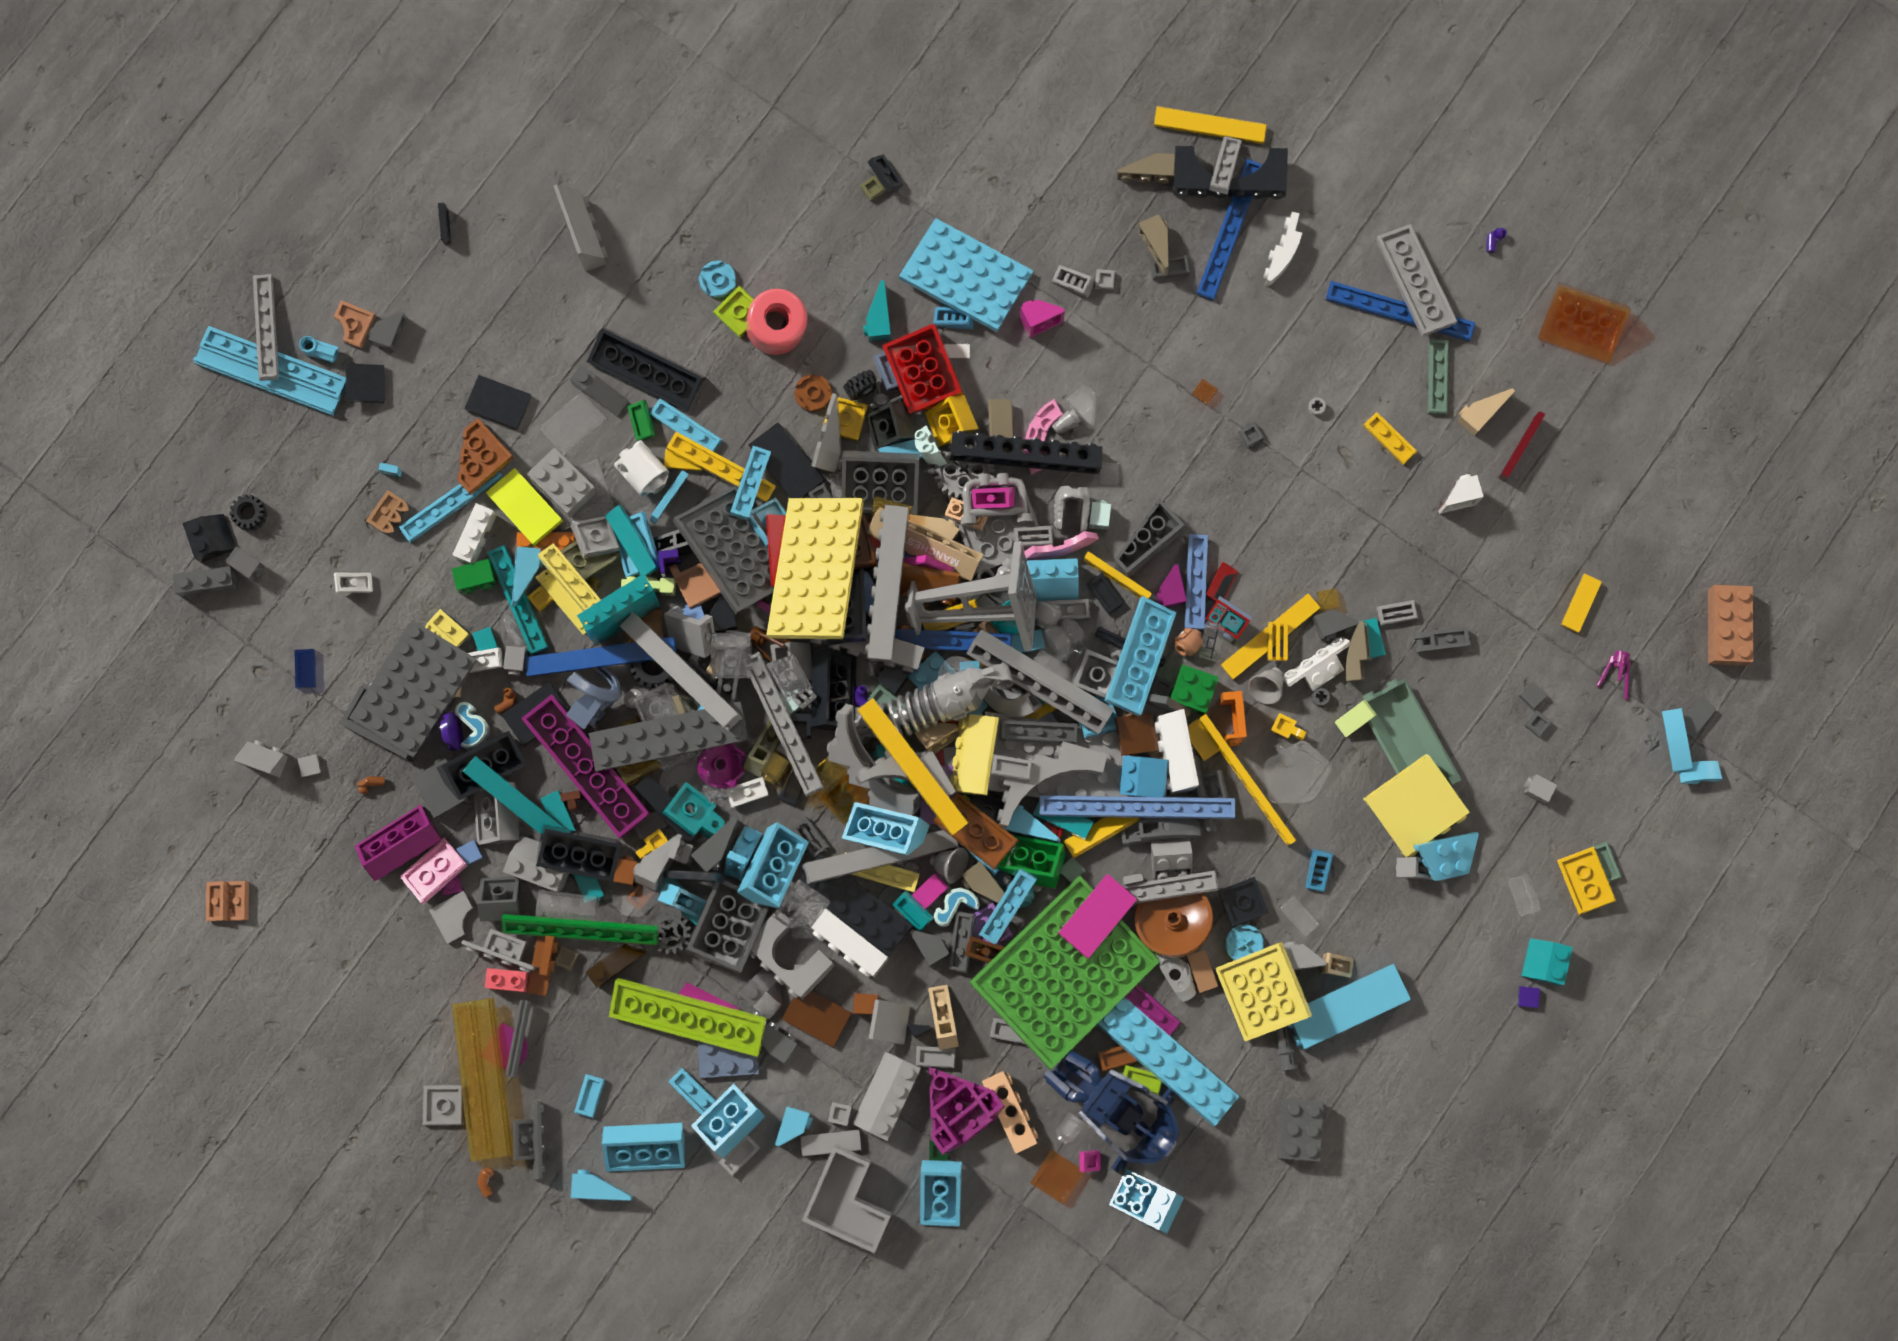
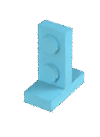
[724,826,762,881]

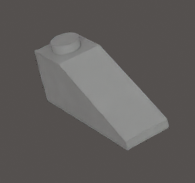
[633,834,683,891]

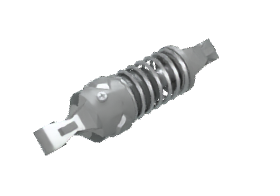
[854,664,1013,742]

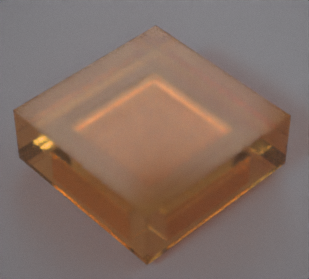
[1191,378,1218,406]

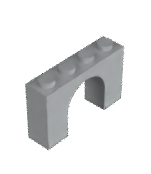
[749,910,835,999]

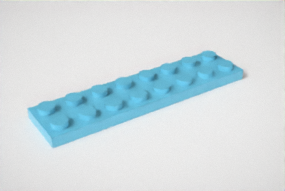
[1096,997,1239,1127]

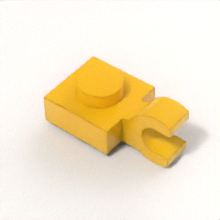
[1271,713,1306,741]
[636,829,668,860]

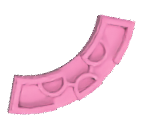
[1025,399,1063,475]
[1025,531,1099,561]

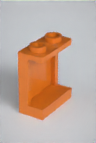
[1219,691,1247,746]

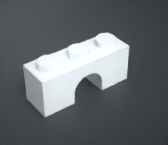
[452,504,497,564]

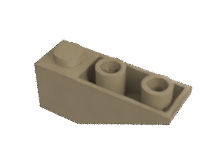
[1117,153,1175,184]

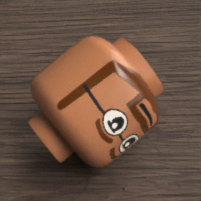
[1174,628,1203,656]

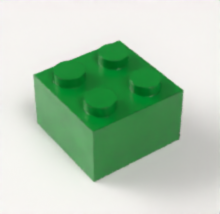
[1170,664,1219,716]

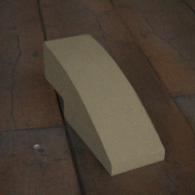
[1346,621,1371,682]

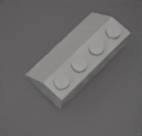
[852,1052,921,1141]

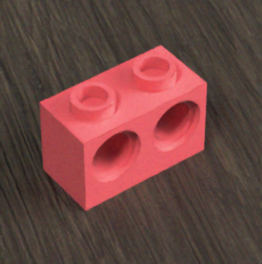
[485,968,530,992]

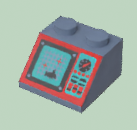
[1205,596,1252,642]

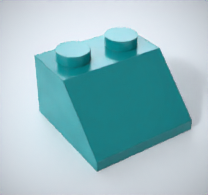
[1521,938,1573,986]

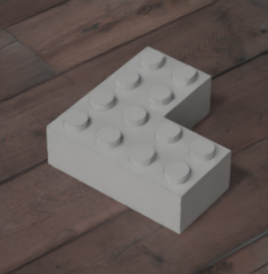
[802,1144,892,1253]

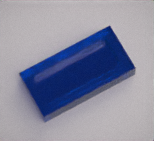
[294,649,316,689]

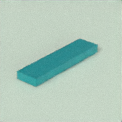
[605,505,659,577]

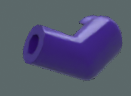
[1486,228,1507,253]
[855,685,868,707]

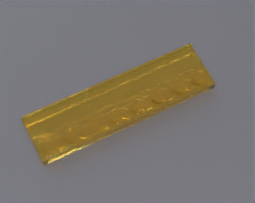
[452,998,513,1162]

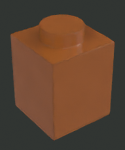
[613,856,638,886]
[853,993,882,1015]

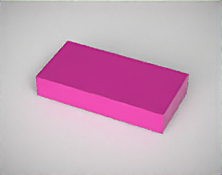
[912,873,949,909]

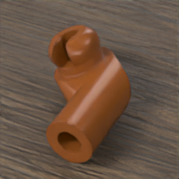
[494,688,516,715]
[357,776,385,794]
[477,1167,494,1198]

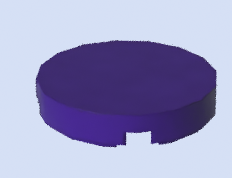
[440,712,463,751]

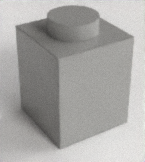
[503,646,528,676]
[1524,774,1557,804]

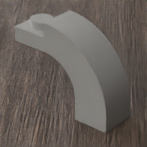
[983,687,1042,717]

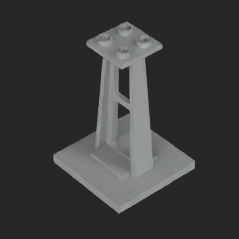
[905,541,1037,651]

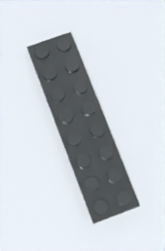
[589,702,748,772]

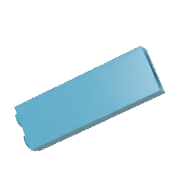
[1288,964,1411,1049]

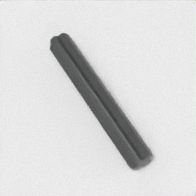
[505,1000,531,1078]

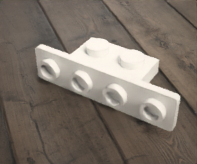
[1282,636,1350,691]

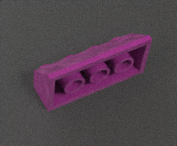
[355,804,441,881]

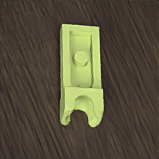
[621,577,676,596]

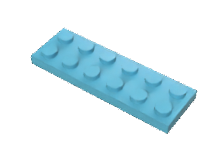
[1105,596,1176,716]

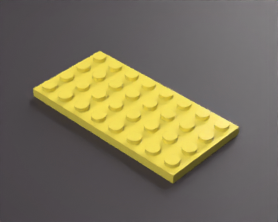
[767,498,864,639]

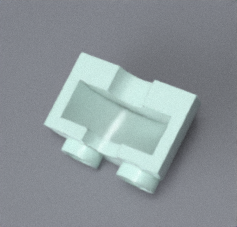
[915,426,947,466]

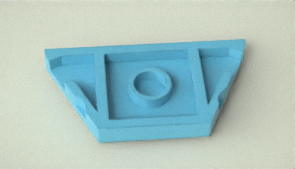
[1414,832,1479,881]

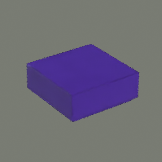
[1518,986,1540,1008]

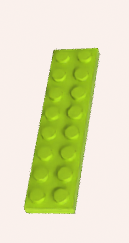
[609,978,767,1057]

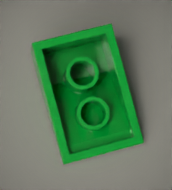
[997,835,1066,889]

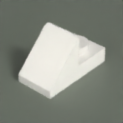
[334,572,373,596]

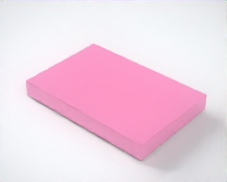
[400,838,468,905]

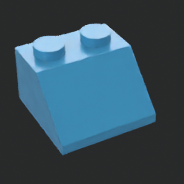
[1120,756,1168,797]

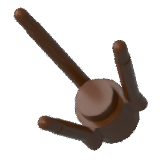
[749,626,791,664]

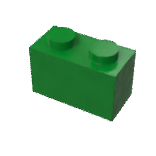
[451,559,497,595]

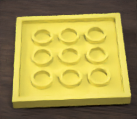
[1215,942,1312,1041]

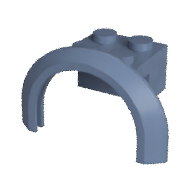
[566,667,622,729]

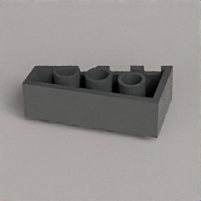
[1114,498,1185,578]

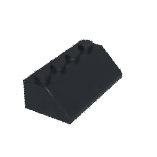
[810,649,857,730]
[436,731,527,800]
[536,824,622,882]

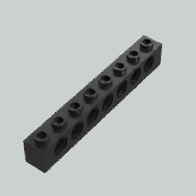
[949,431,1102,474]

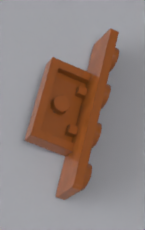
[527,916,559,996]

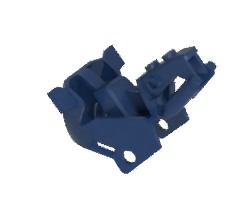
[1044,1050,1179,1173]

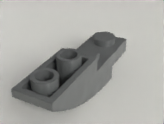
[1121,818,1201,846]

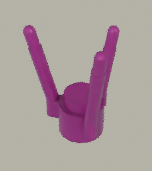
[1597,651,1631,700]

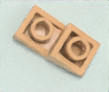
[945,498,988,531]

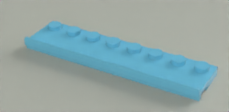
[193,326,345,416]

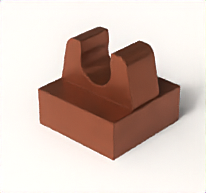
[560,791,583,811]

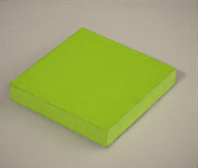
[713,286,754,338]

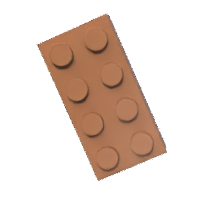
[1708,585,1753,666]

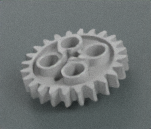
[934,444,995,501]

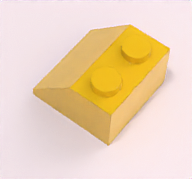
[925,395,978,447]

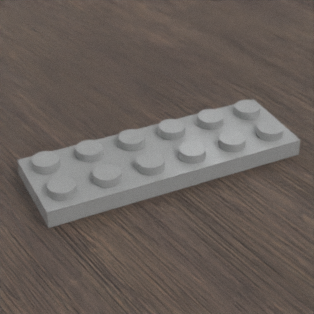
[1375,224,1457,337]

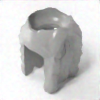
[1054,485,1091,532]

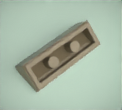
[989,399,1013,453]

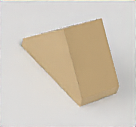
[1321,953,1354,978]

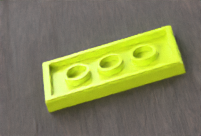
[486,468,563,546]

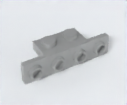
[462,929,538,973]

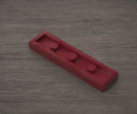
[1499,411,1546,482]

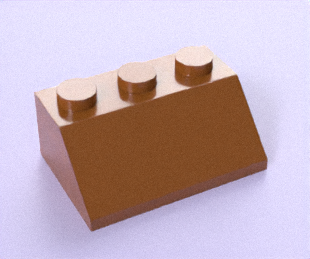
[900,563,961,606]

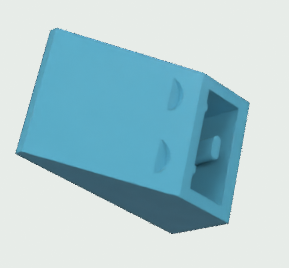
[1109,1169,1184,1234]

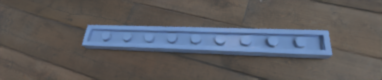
[1040,795,1235,819]

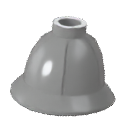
[1248,667,1283,704]
[930,847,969,884]

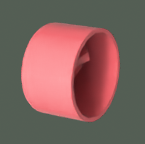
[746,289,807,355]

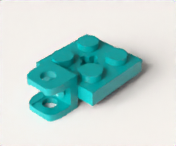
[663,782,725,838]

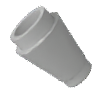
[1052,409,1081,435]

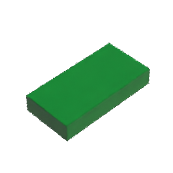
[627,400,656,441]

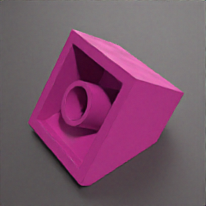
[1020,300,1065,338]

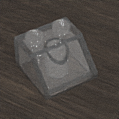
[710,633,752,678]

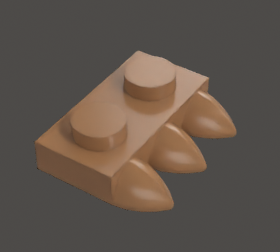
[366,490,409,533]

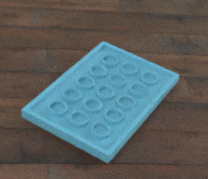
[899,218,1033,332]

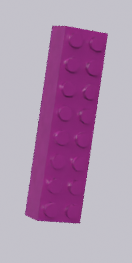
[521,694,650,840]

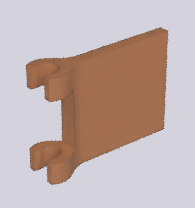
[669,563,722,609]

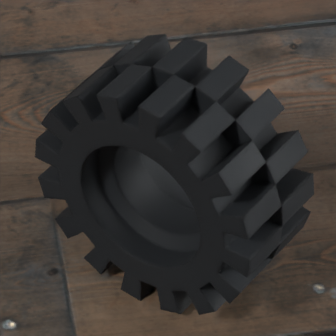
[843,370,877,401]
[229,494,267,531]

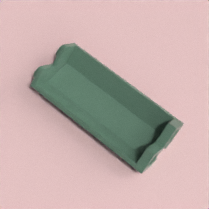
[1358,679,1461,785]

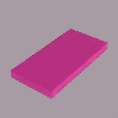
[1058,874,1137,959]

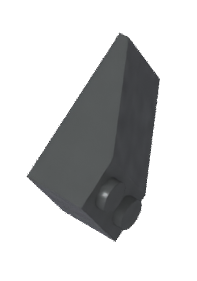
[691,816,740,873]

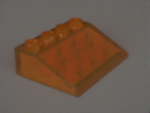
[1538,282,1631,363]

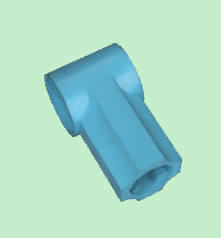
[299,336,339,363]

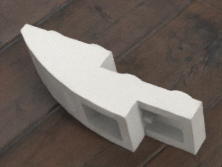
[1264,212,1302,286]

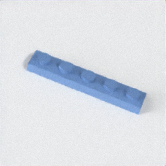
[1184,534,1208,630]

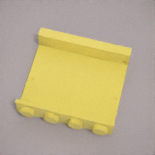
[535,543,601,635]
[1363,754,1470,857]

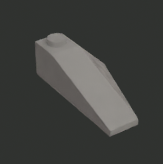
[812,393,842,473]

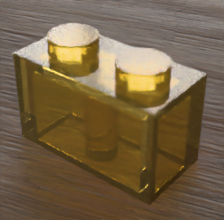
[761,752,791,786]

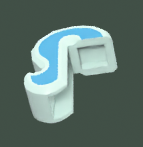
[455,702,490,750]
[934,888,979,927]

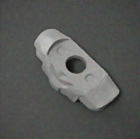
[1155,954,1196,1002]

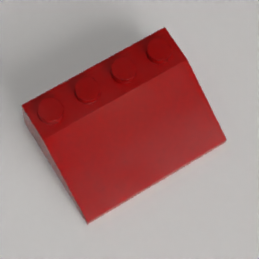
[882,323,965,414]

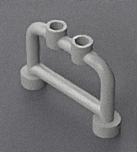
[961,473,1032,526]

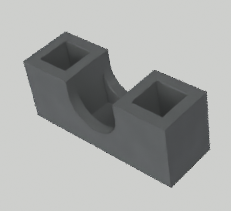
[173,566,238,597]

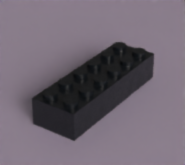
[796,854,913,958]

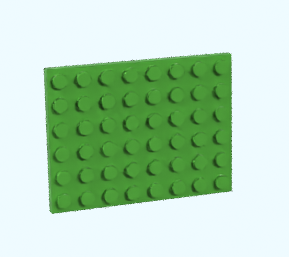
[969,876,1160,1070]

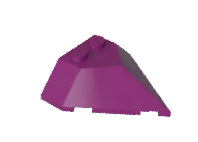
[929,1067,1005,1155]

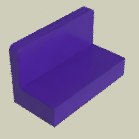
[658,549,682,578]

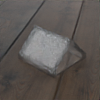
[766,655,812,702]

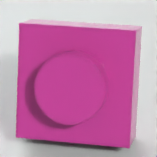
[1080,1150,1101,1172]

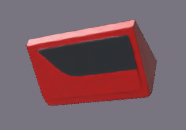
[1206,561,1239,602]

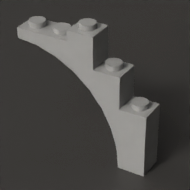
[827,704,921,816]
[997,741,1108,828]

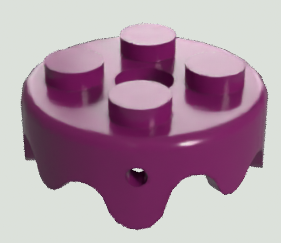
[697,744,746,789]

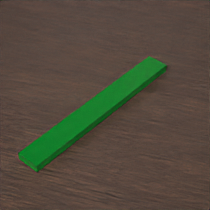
[502,914,659,945]

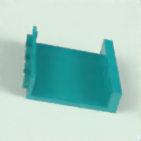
[577,574,660,647]

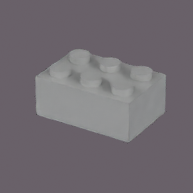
[527,447,597,518]

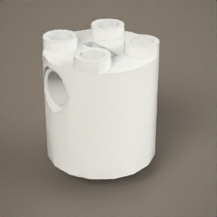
[614,440,669,496]

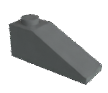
[570,365,629,417]

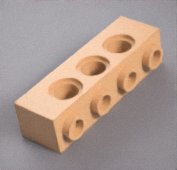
[982,1071,1039,1153]

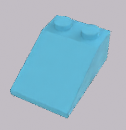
[920,1160,962,1226]

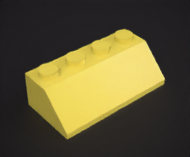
[950,714,999,795]

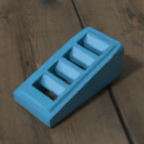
[933,307,974,329]
[1305,848,1333,892]

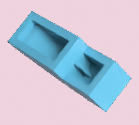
[1662,708,1693,773]

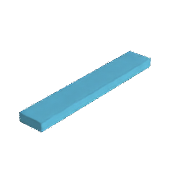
[399,471,503,543]

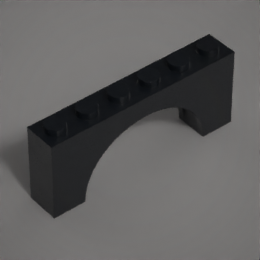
[1174,146,1288,200]

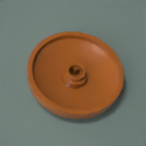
[1135,893,1213,958]

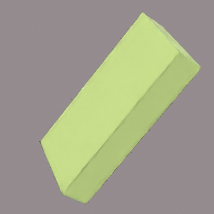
[1335,700,1376,737]

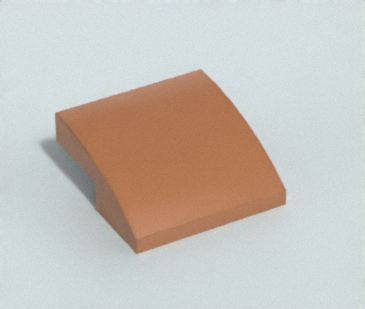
[206,881,249,921]

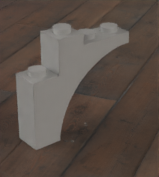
[855,750,956,797]

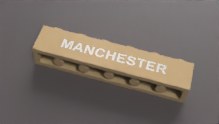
[867,507,984,581]

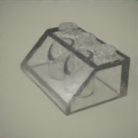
[536,890,600,921]

